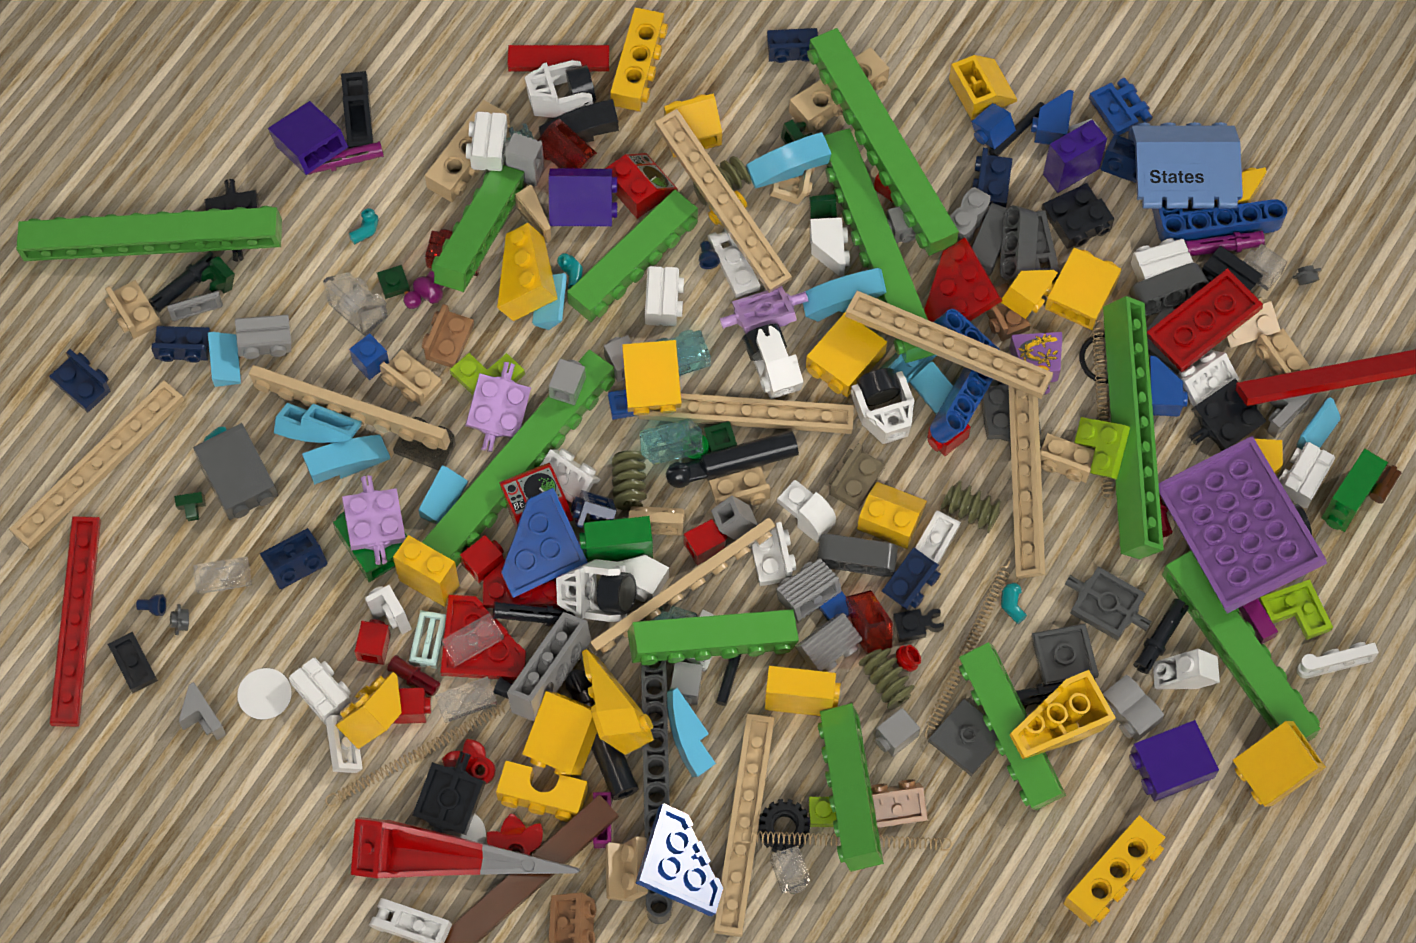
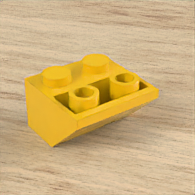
[949,55,1017,120]
[664,93,722,157]
[335,672,402,749]

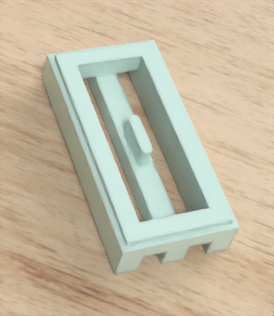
[409,610,446,669]

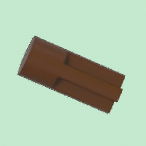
[1369,465,1402,504]

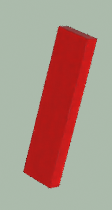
[508,45,610,72]

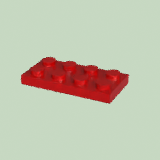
[1147,268,1263,372]

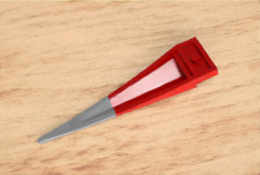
[351,817,581,878]

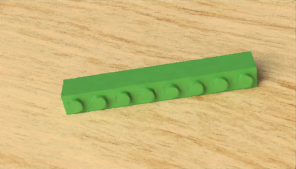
[1162,551,1321,741]

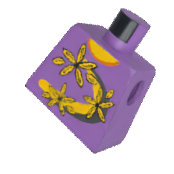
[1009,332,1062,395]

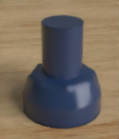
[699,241,720,269]
[136,594,166,616]

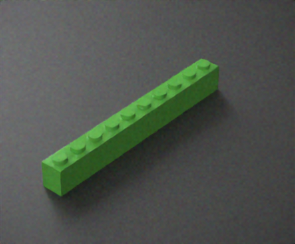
[807,28,959,256]
[824,128,935,363]
[16,206,282,261]
[1103,296,1164,560]
[422,349,615,567]

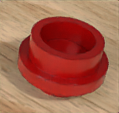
[896,645,921,672]

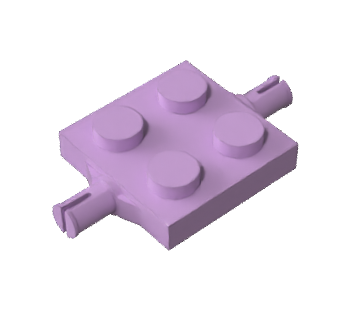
[720,286,808,334]
[465,362,531,452]
[342,475,406,565]

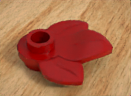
[442,739,496,785]
[487,813,543,855]

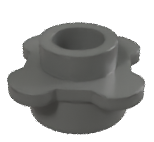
[1292,265,1322,285]
[170,604,189,635]

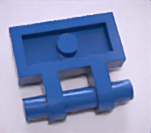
[1089,78,1153,136]

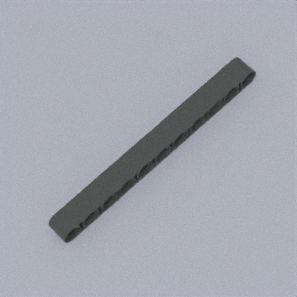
[641,660,672,924]

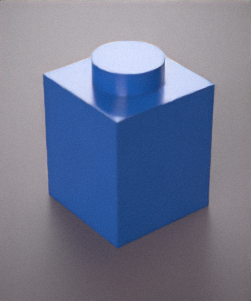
[971,103,1016,149]
[349,333,389,380]

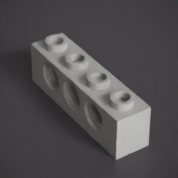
[507,612,591,721]

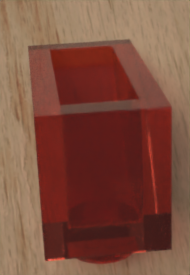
[846,590,893,654]

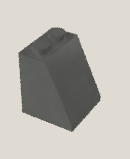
[193,423,278,520]

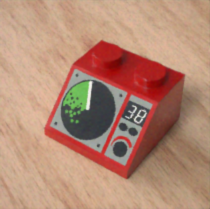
[605,153,678,219]
[499,463,573,529]

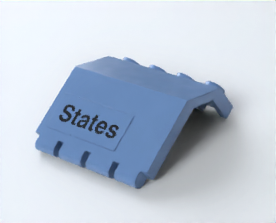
[1128,122,1243,209]

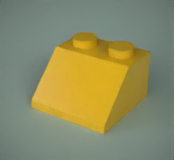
[857,482,927,549]

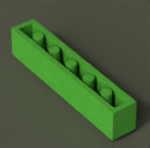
[431,165,524,292]
[567,190,698,322]
[627,609,799,665]
[959,642,1066,810]
[818,703,884,872]

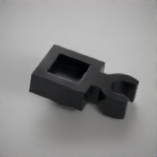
[893,609,944,643]

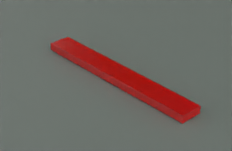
[1235,349,1416,406]
[50,516,101,727]

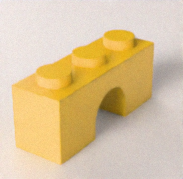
[496,761,588,822]

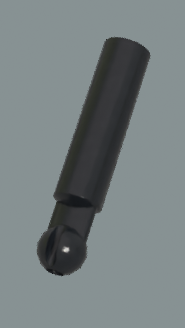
[666,430,799,488]
[565,669,639,800]

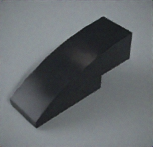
[341,71,374,148]
[539,99,619,151]

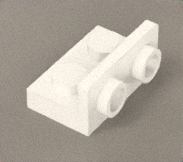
[1177,350,1239,407]
[540,448,601,503]
[751,522,796,586]
[365,585,412,635]

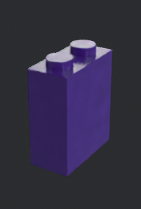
[268,101,348,175]
[1043,120,1107,193]
[549,168,618,227]
[1129,720,1219,802]

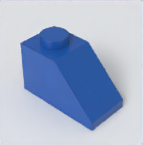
[1031,90,1074,145]
[1149,356,1188,416]

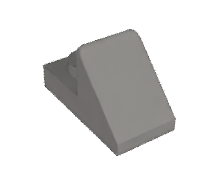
[1267,393,1314,438]
[179,682,226,740]

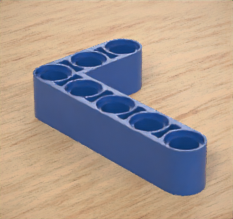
[1152,199,1287,242]
[930,309,1001,443]

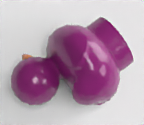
[403,271,444,309]

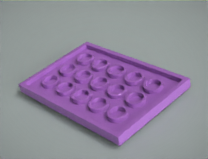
[1159,436,1327,614]

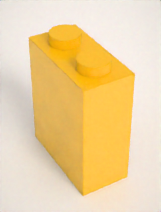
[1045,247,1122,331]
[805,312,887,397]
[622,340,682,416]
[393,535,460,607]
[765,666,841,716]
[522,691,597,777]
[1232,721,1326,807]

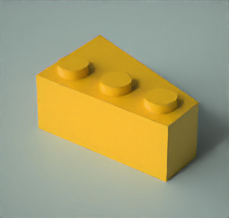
[497,223,558,321]

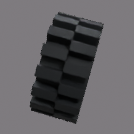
[759,799,810,854]

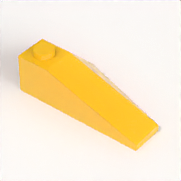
[582,649,654,755]
[1009,670,1116,759]

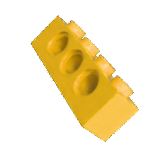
[610,7,668,112]
[1064,815,1166,927]

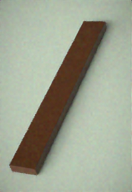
[444,794,619,943]

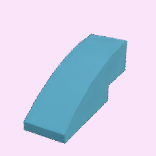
[746,132,831,189]
[803,268,887,322]
[274,403,362,443]
[302,435,391,485]
[667,688,716,777]

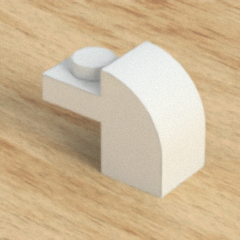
[777,480,836,543]

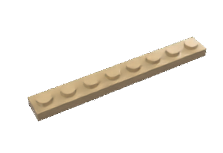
[655,109,792,293]
[845,291,1053,399]
[249,365,451,450]
[9,380,184,549]
[1009,386,1045,579]
[639,393,854,434]
[588,517,775,654]
[714,714,775,937]

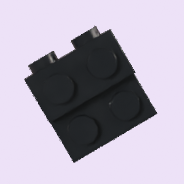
[1041,183,1114,249]

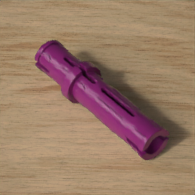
[308,141,384,175]
[1185,230,1265,256]

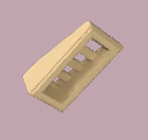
[515,185,551,243]

